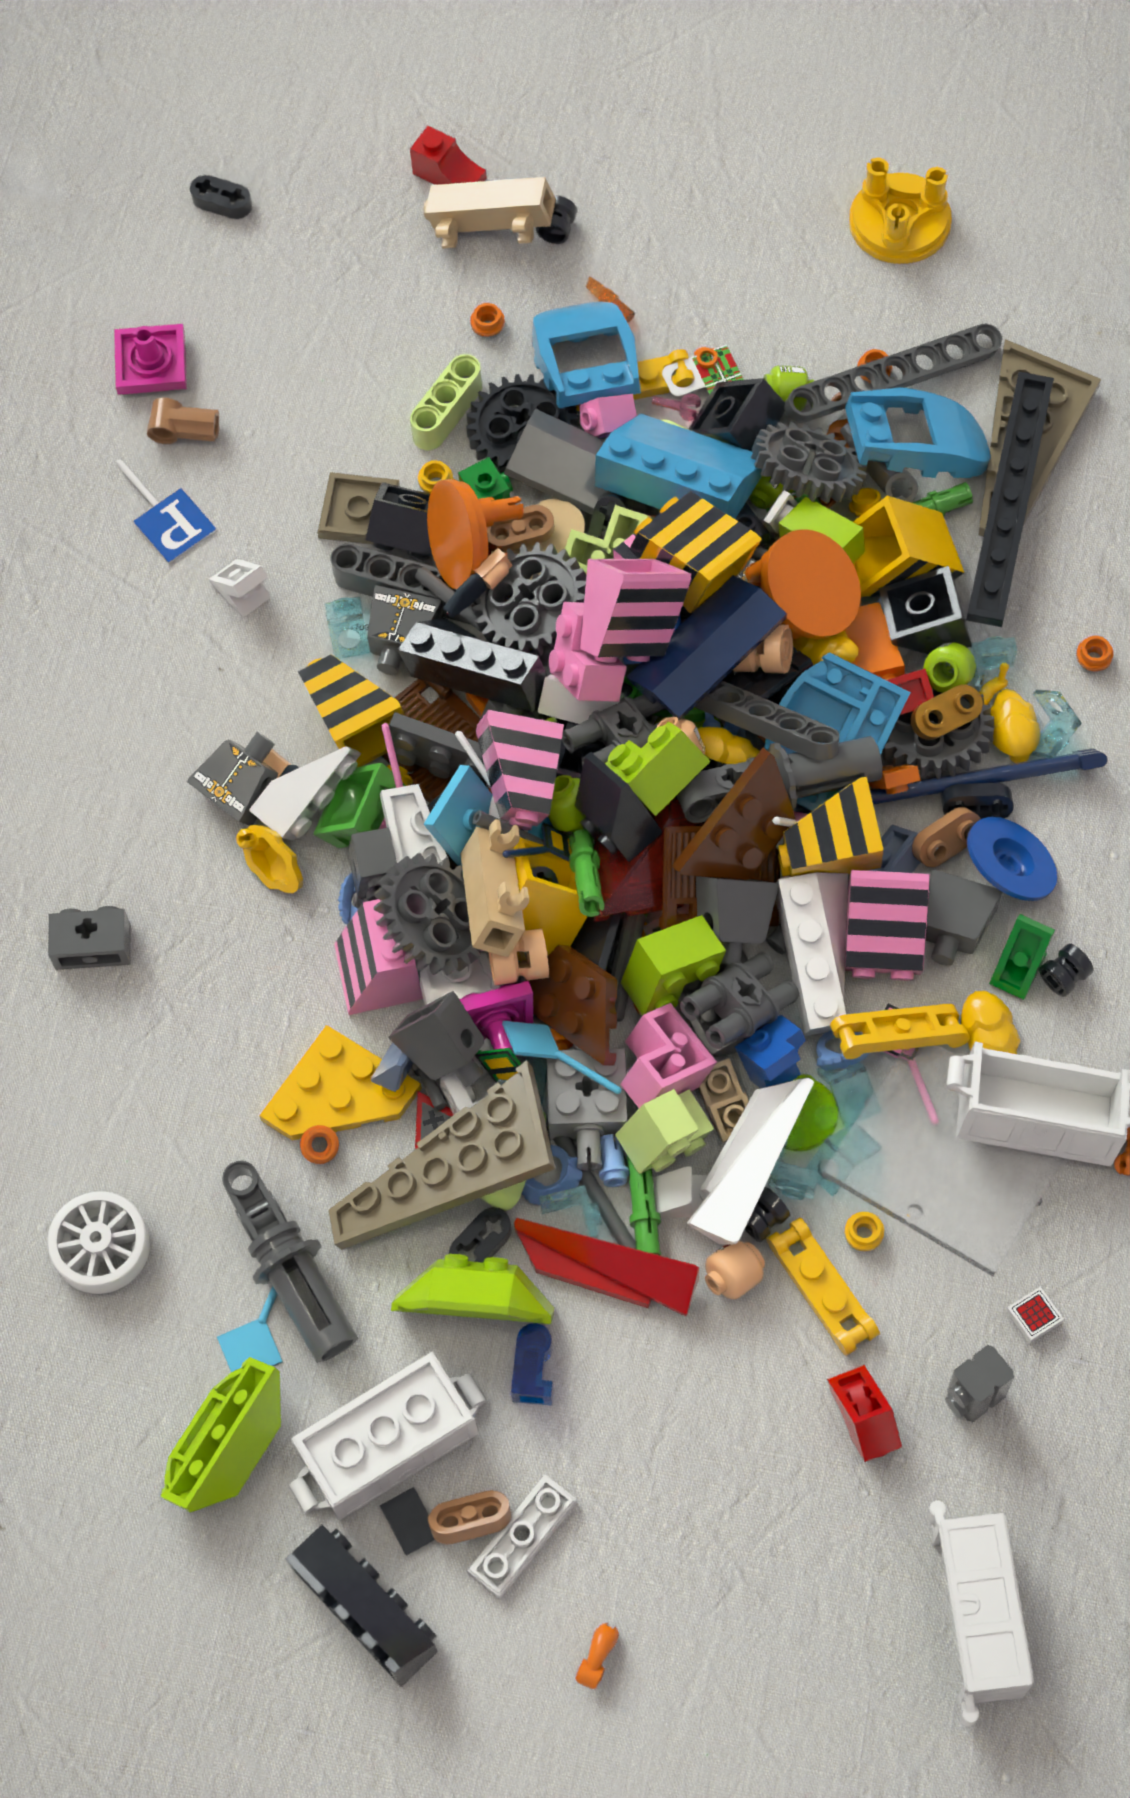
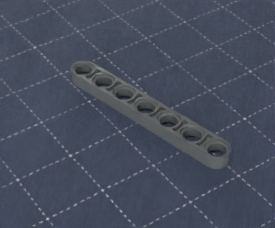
[784,323,1002,423]
[625,663,839,760]

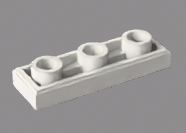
[467,1474,577,1599]

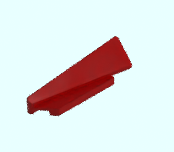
[514,1218,699,1316]

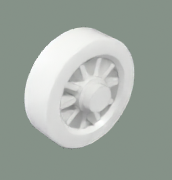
[47,1191,150,1294]

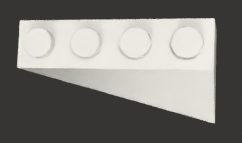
[776,872,848,1037]

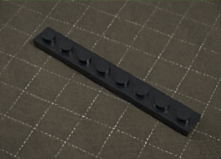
[966,372,1054,628]

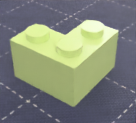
[565,505,653,573]
[615,1089,714,1175]

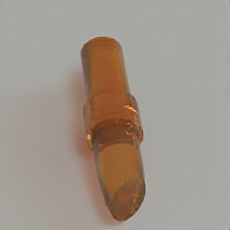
[585,276,635,323]

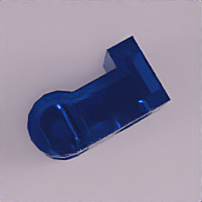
[511,1323,554,1406]

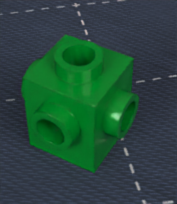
[458,457,513,500]

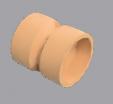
[733,624,793,674]
[488,928,549,986]

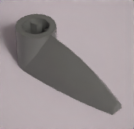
[840,423,918,502]

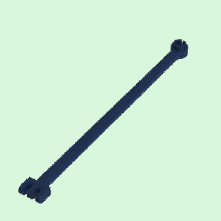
[677,748,1108,826]

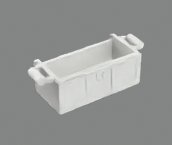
[947,1042,1130,1167]
[289,1352,486,1521]
[927,1500,1034,1727]

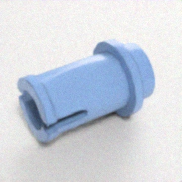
[599,1134,629,1187]

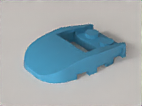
[532,302,641,408]
[845,387,991,478]

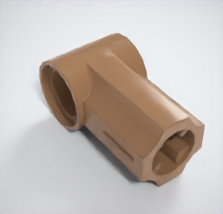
[147,398,220,444]

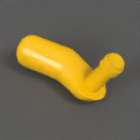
[979,663,1009,705]

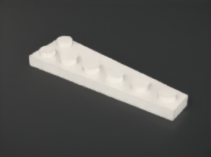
[380,784,499,1005]

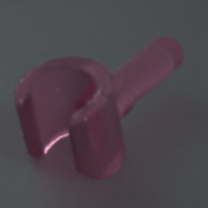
[652,394,701,421]

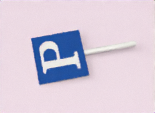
[116,459,217,564]

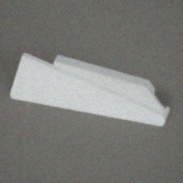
[687,1078,814,1245]

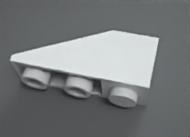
[249,746,361,841]

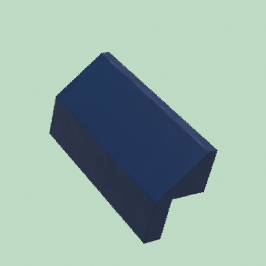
[627,575,787,720]

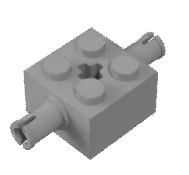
[547,1045,627,1171]

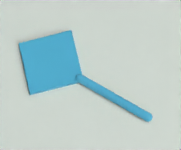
[502,1021,621,1094]
[217,1286,283,1372]

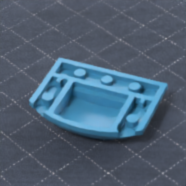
[764,652,910,811]

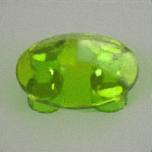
[783,1074,838,1152]

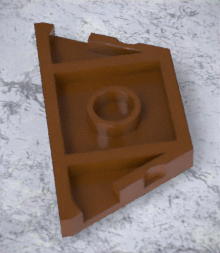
[672,748,796,880]
[525,945,617,1066]

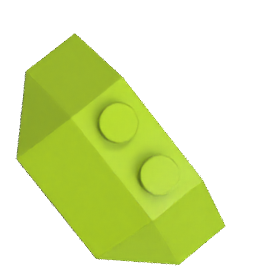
[391,1254,555,1325]
[161,1357,281,1513]

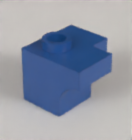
[735,1015,806,1088]

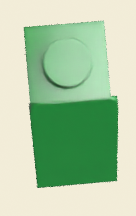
[989,914,1055,1000]

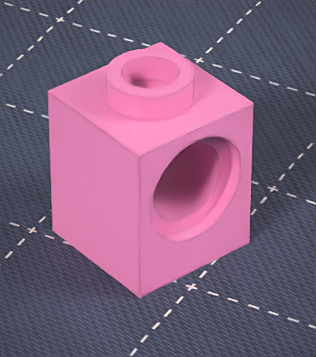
[579,394,637,438]

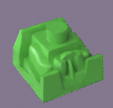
[313,762,406,848]

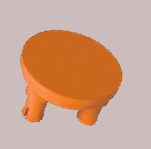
[427,479,524,590]
[745,529,861,640]

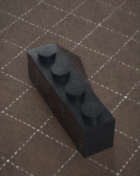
[398,618,547,712]
[286,1524,438,1687]

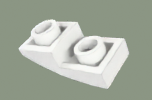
[762,490,798,540]
[538,674,624,724]

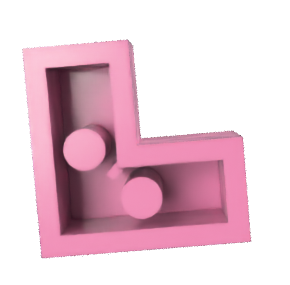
[549,602,626,702]
[620,1003,717,1108]

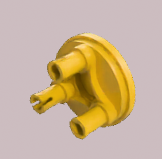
[849,157,952,264]

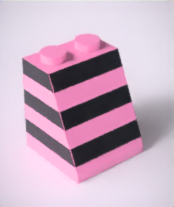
[580,559,691,663]
[476,710,564,830]
[845,870,930,981]
[334,899,423,1015]

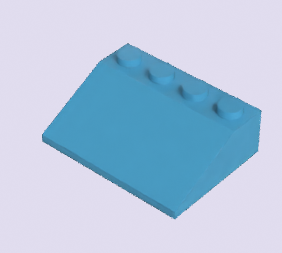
[595,414,762,519]

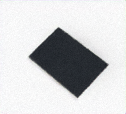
[380,1487,435,1556]

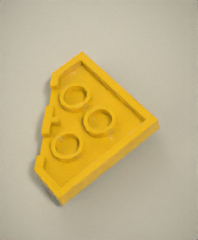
[259,1025,422,1141]

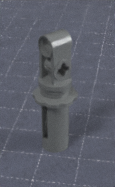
[676,736,882,823]
[222,1161,358,1363]

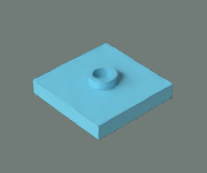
[423,765,493,872]

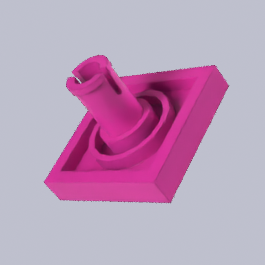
[114,323,187,395]
[459,981,533,1057]

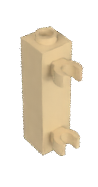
[424,177,556,249]
[460,819,529,957]

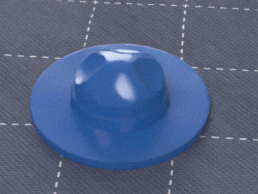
[967,817,1057,901]

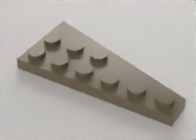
[978,339,1101,537]
[328,1060,555,1250]

